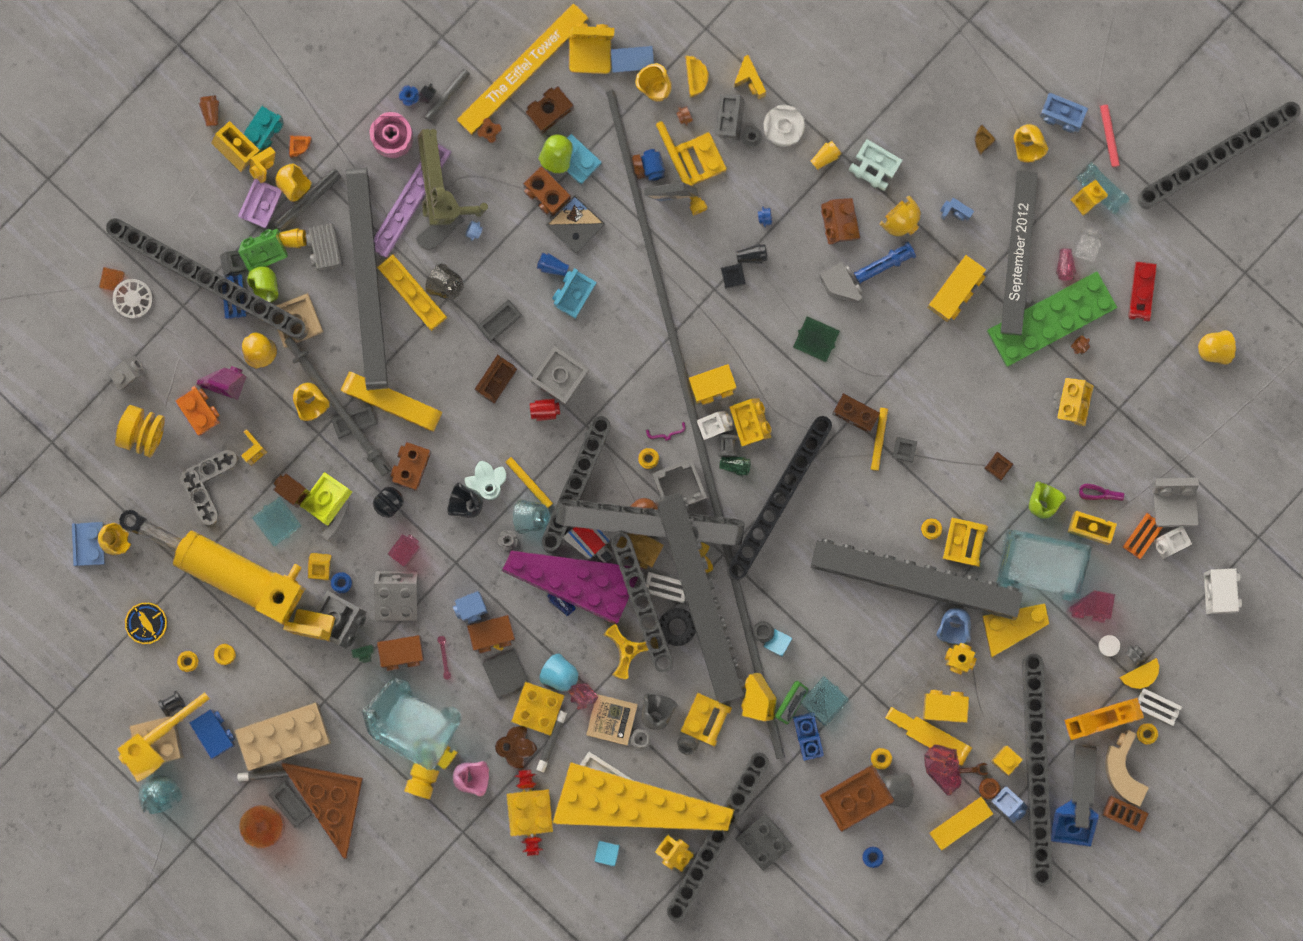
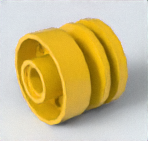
[115,405,165,458]

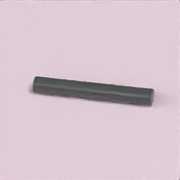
[424,69,470,122]

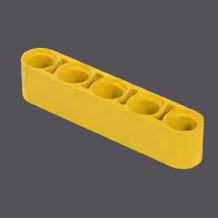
[340,371,442,432]

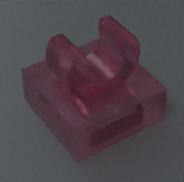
[568,683,598,710]

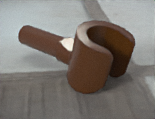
[958,763,989,776]

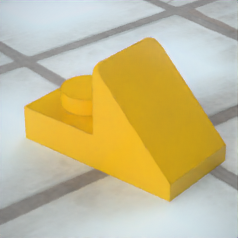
[734,55,766,99]

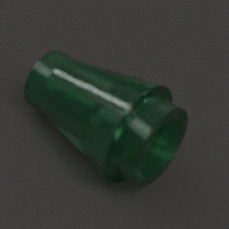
[719,456,751,477]

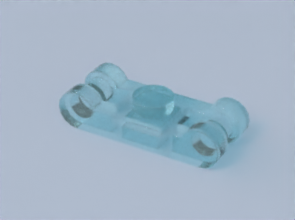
[1076,163,1130,215]

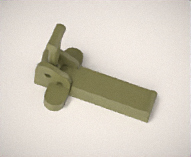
[417,129,488,226]

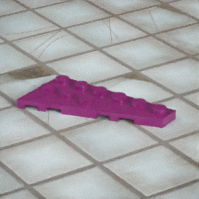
[502,551,642,625]

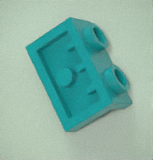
[243,105,284,153]

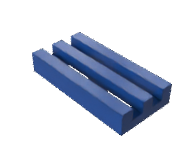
[222,275,247,319]

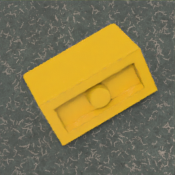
[241,429,268,466]
[283,609,335,641]

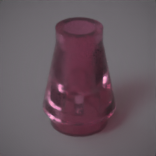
[1056,248,1077,281]

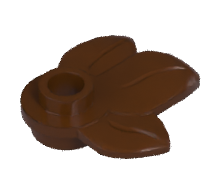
[495,726,537,768]

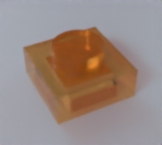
[99,267,125,293]

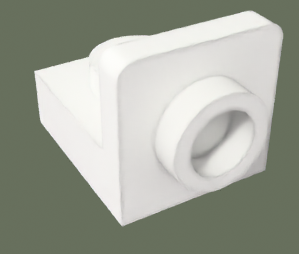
[697,411,733,440]
[1154,527,1192,559]

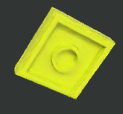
[300,472,352,526]

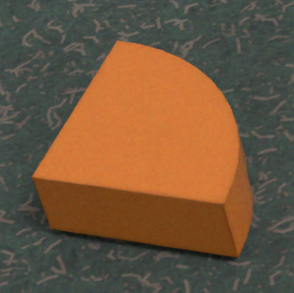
[289,136,312,158]

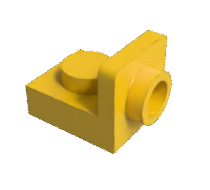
[249,146,276,183]
[1070,180,1108,216]

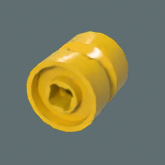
[404,763,440,800]

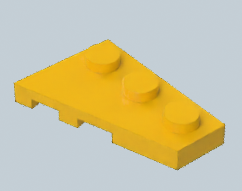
[982,603,1049,657]

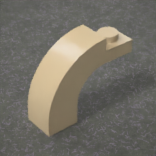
[1105,730,1149,807]

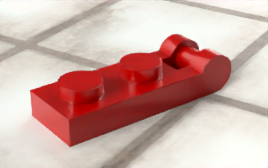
[1128,261,1157,322]

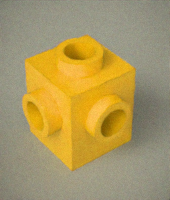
[945,643,977,675]
[655,835,694,872]

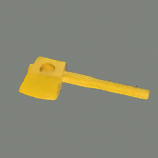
[117,693,210,782]

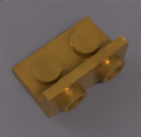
[616,533,664,570]

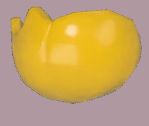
[98,523,131,555]

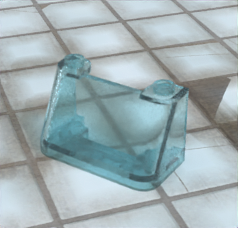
[996,530,1092,602]
[362,676,461,770]

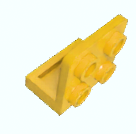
[569,23,614,74]

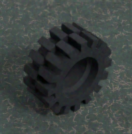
[659,608,696,646]

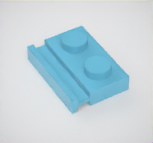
[566,134,602,185]

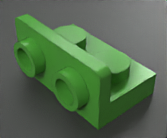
[238,229,288,272]

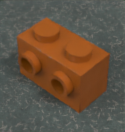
[390,442,431,491]

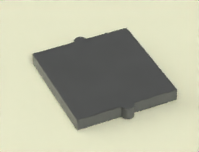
[482,650,529,698]

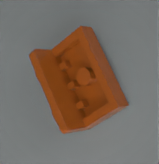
[821,198,860,245]

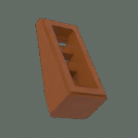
[1101,796,1149,833]

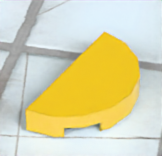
[685,56,708,98]
[1119,658,1159,689]

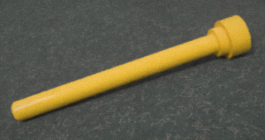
[656,121,708,215]

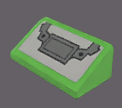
[774,681,809,725]

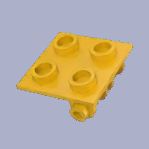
[511,682,565,736]

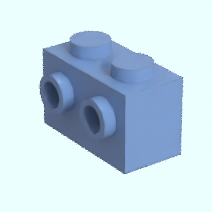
[453,591,488,624]

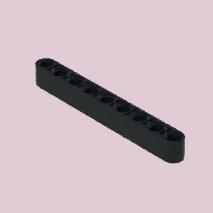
[727,416,832,581]

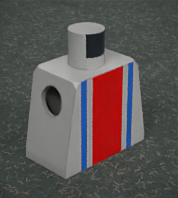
[563,527,614,563]

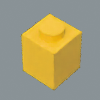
[990,745,1023,776]

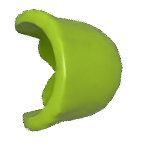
[538,134,573,173]
[247,266,279,303]
[1029,481,1066,519]

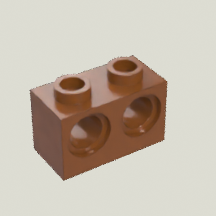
[523,166,571,216]

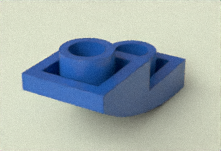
[793,712,824,761]

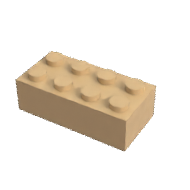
[235,703,331,771]

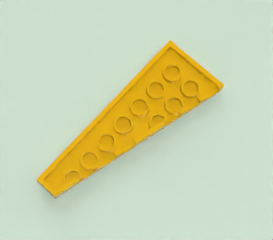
[553,762,734,830]

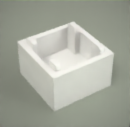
[1204,569,1242,615]

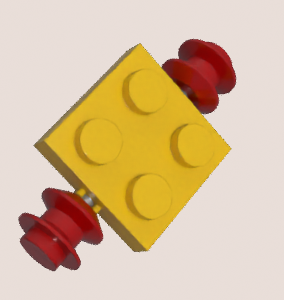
[507,770,553,856]

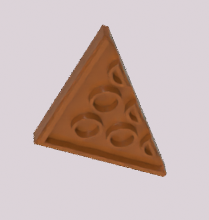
[281,762,363,859]

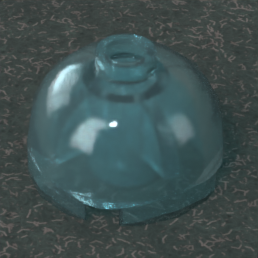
[138,774,183,814]

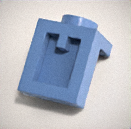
[940,198,974,221]
[992,786,1028,823]

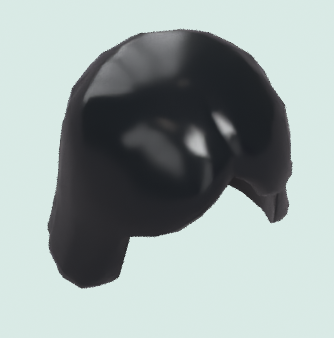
[447,482,483,518]

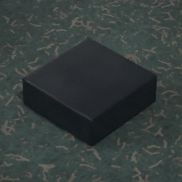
[721,264,746,289]

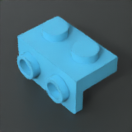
[552,268,597,319]

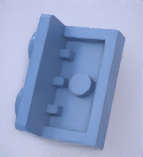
[1039,92,1088,133]

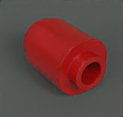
[530,398,560,421]

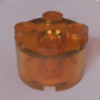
[239,805,285,848]

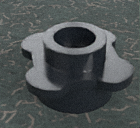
[419,83,437,104]

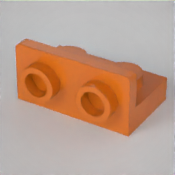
[176,386,220,436]

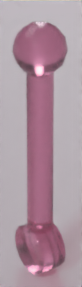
[437,636,451,680]

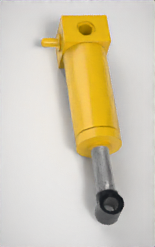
[119,510,306,625]

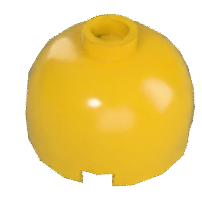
[879,196,921,236]

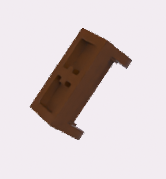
[474,354,518,404]

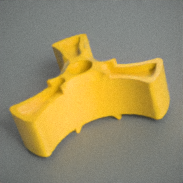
[603,624,659,680]

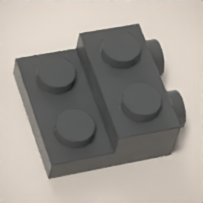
[315,590,367,649]

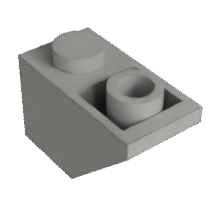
[819,262,863,303]

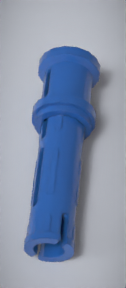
[853,241,916,284]

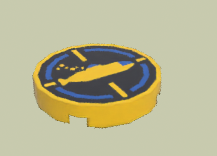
[125,602,168,644]

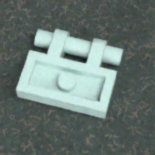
[849,139,902,191]

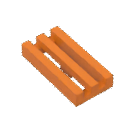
[1122,513,1163,560]

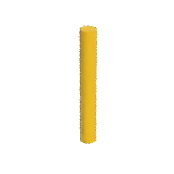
[870,408,888,471]
[505,457,553,509]

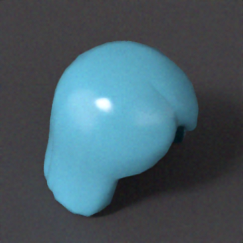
[539,654,579,691]

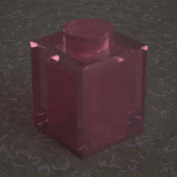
[387,534,421,568]

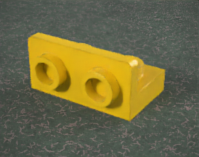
[1057,378,1094,426]
[730,398,772,446]

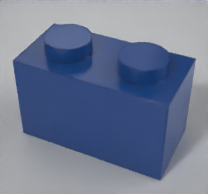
[189,709,236,759]

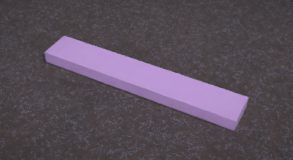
[373,144,451,259]

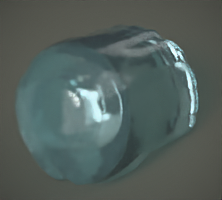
[513,500,550,534]

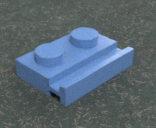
[72,522,105,566]

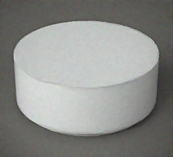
[1098,635,1120,657]

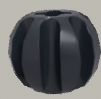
[372,487,404,518]

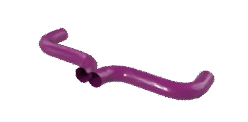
[646,422,686,441]

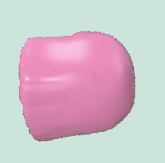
[453,761,489,796]

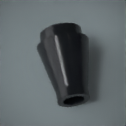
[736,243,768,264]

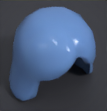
[936,608,971,644]

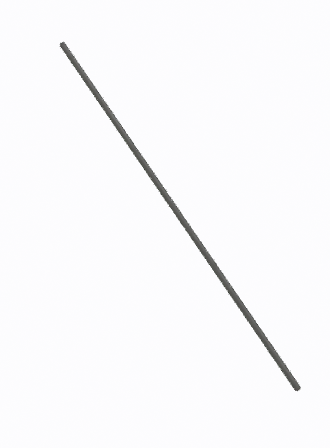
[606,90,785,760]

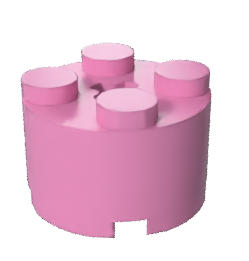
[370,112,413,158]

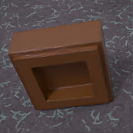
[984,452,1014,481]

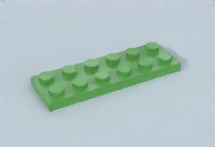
[987,272,1117,367]

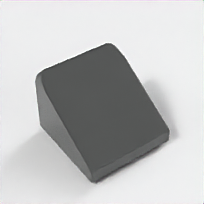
[220,250,248,275]

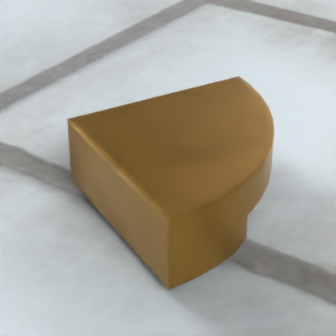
[975,125,996,155]

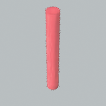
[1100,105,1120,167]

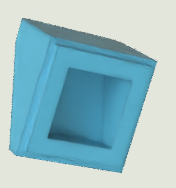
[763,628,792,657]
[594,841,620,866]

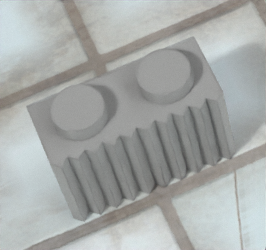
[306,223,343,272]

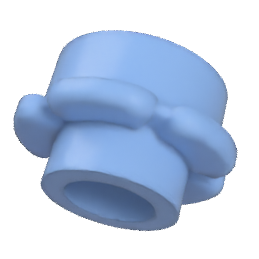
[465,221,483,241]

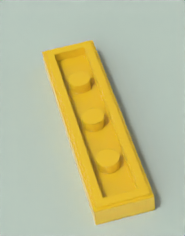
[377,254,447,331]

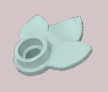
[465,461,506,500]

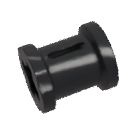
[158,690,186,717]

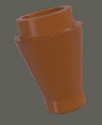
[199,95,219,127]

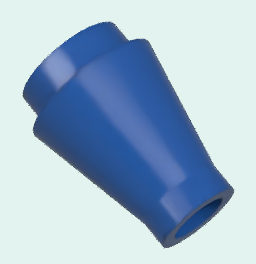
[536,253,569,277]

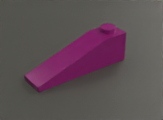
[196,366,246,400]

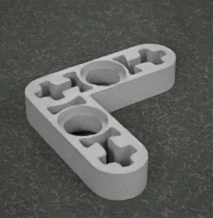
[180,450,238,526]

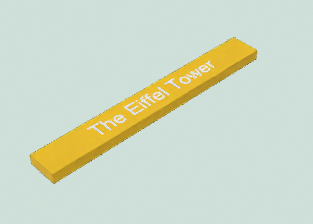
[457,3,588,135]

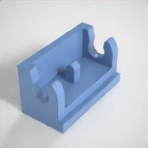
[611,46,654,72]

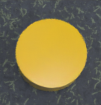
[214,644,236,665]

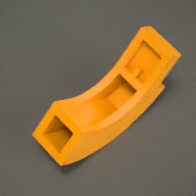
[1064,698,1144,740]

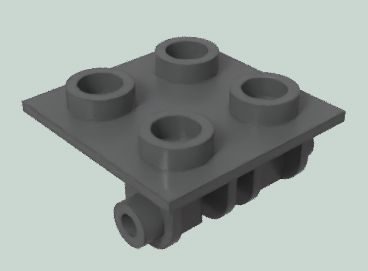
[736,814,793,871]

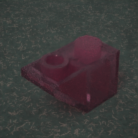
[1067,590,1115,623]
[924,744,962,796]

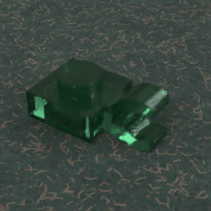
[351,644,376,663]

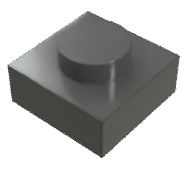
[892,437,918,463]

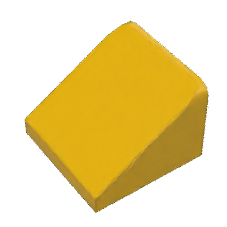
[308,553,331,580]

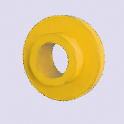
[638,448,659,469]
[921,518,942,540]
[177,651,199,672]
[1137,723,1158,745]
[871,748,892,769]

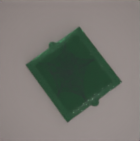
[793,316,840,362]

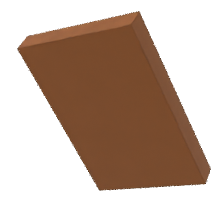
[820,764,894,832]

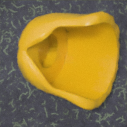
[635,63,672,102]
[1014,124,1048,162]
[275,164,312,202]
[1198,330,1236,365]
[242,332,277,369]
[293,382,330,421]

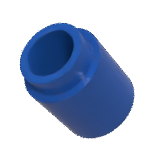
[641,149,666,181]

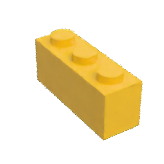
[927,255,986,322]

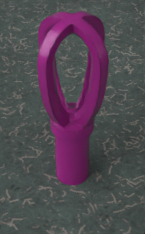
[1079,483,1124,501]

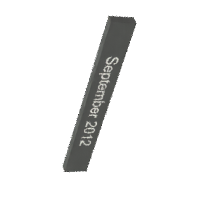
[1000,170,1038,336]

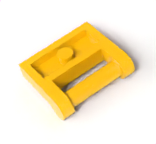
[675,132,727,185]
[942,518,988,567]
[680,693,732,747]

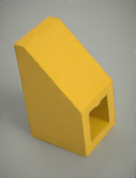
[741,673,777,721]

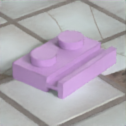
[238,179,283,229]

